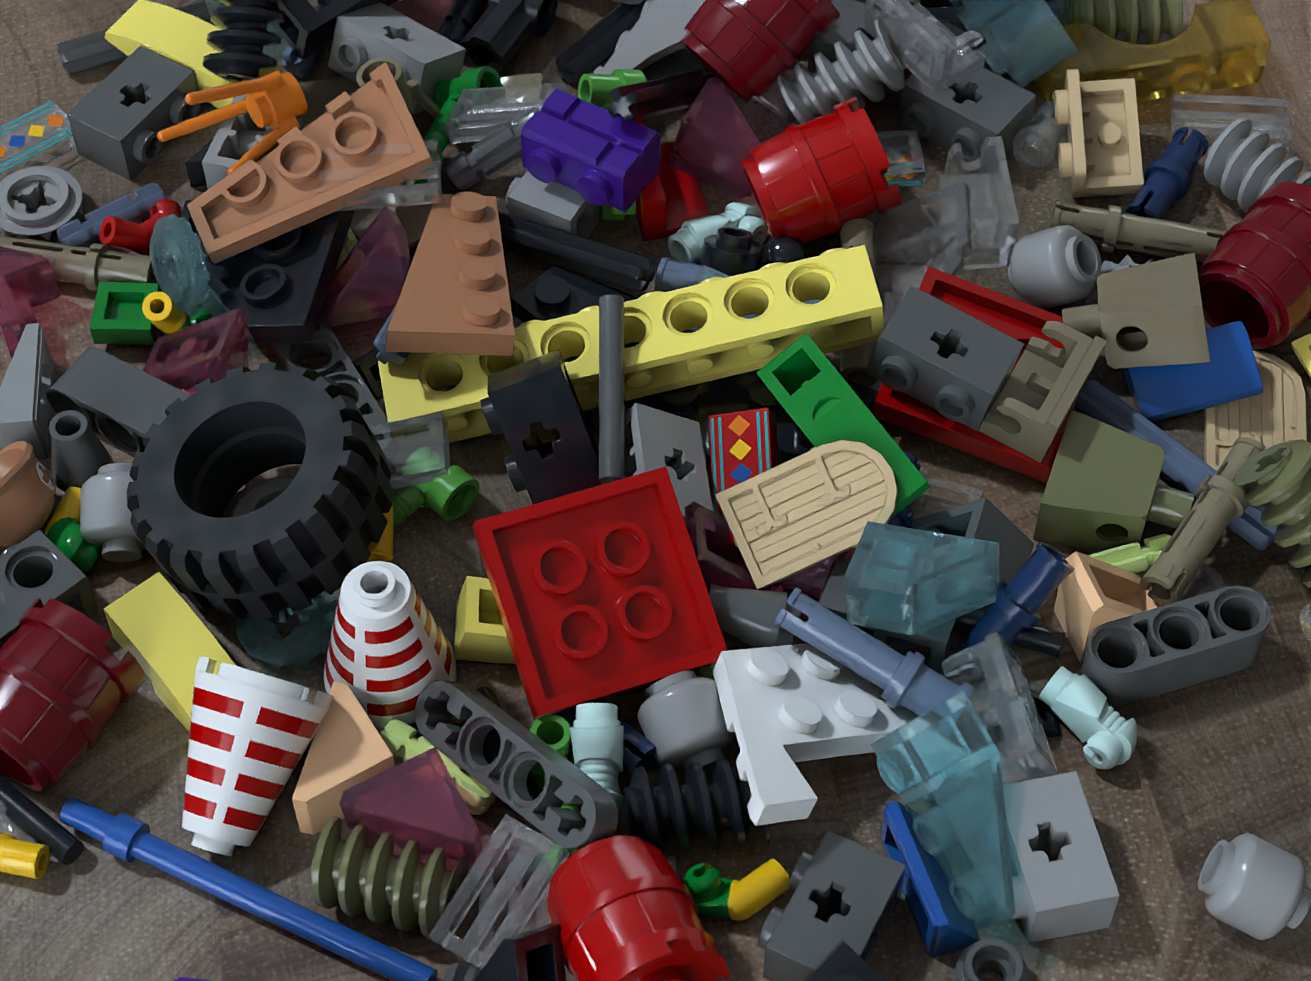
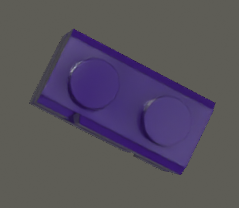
[521,88,660,213]

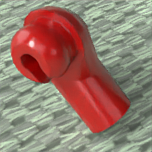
[100,199,182,255]

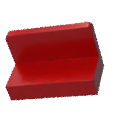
[633,119,710,242]

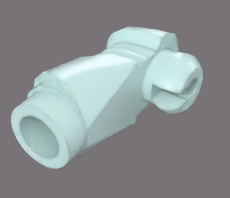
[668,202,768,265]
[1039,666,1138,770]
[569,703,625,812]

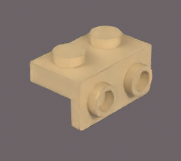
[1054,69,1144,198]

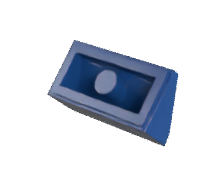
[1124,321,1263,422]
[880,800,979,958]

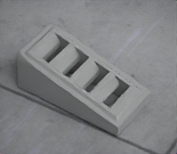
[0,323,55,459]

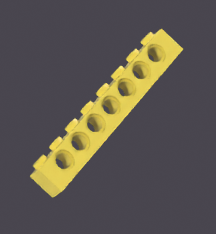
[378,245,885,454]

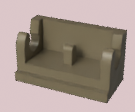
[978,321,1107,463]

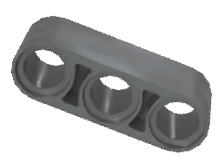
[46,347,191,457]
[1080,585,1271,708]

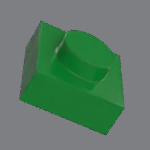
[89,282,161,345]

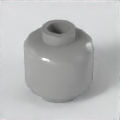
[1008,225,1101,310]
[80,463,147,562]
[637,670,736,773]
[1198,833,1311,940]

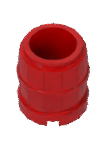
[741,97,902,244]
[546,836,730,981]

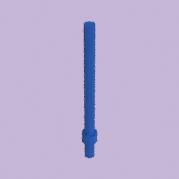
[60,797,438,981]

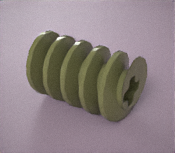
[1062,0,1183,50]
[1234,439,1311,588]
[310,816,469,940]

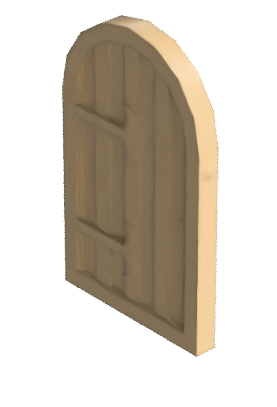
[1204,350,1307,484]
[715,440,898,590]

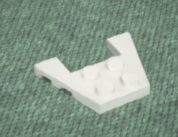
[713,643,983,826]

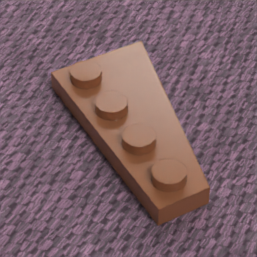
[187,62,434,264]
[385,192,515,356]

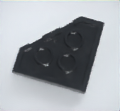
[170,200,355,343]

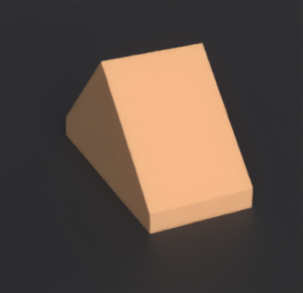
[1054,551,1162,663]
[292,681,399,835]

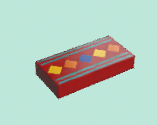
[709,407,779,544]

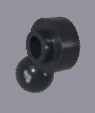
[701,227,809,276]

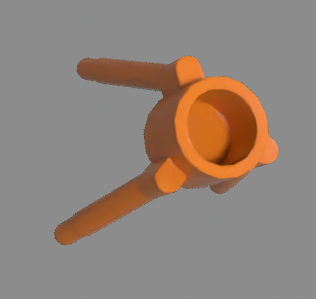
[157,70,307,176]

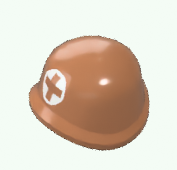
[0,441,56,547]

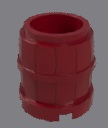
[681,0,840,103]
[1198,181,1311,349]
[0,598,145,792]

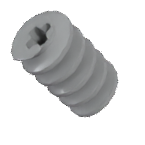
[778,18,906,124]
[1203,116,1311,212]

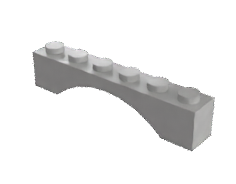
[505,0,707,238]

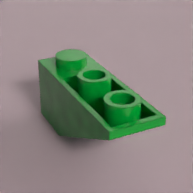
[756,333,931,518]

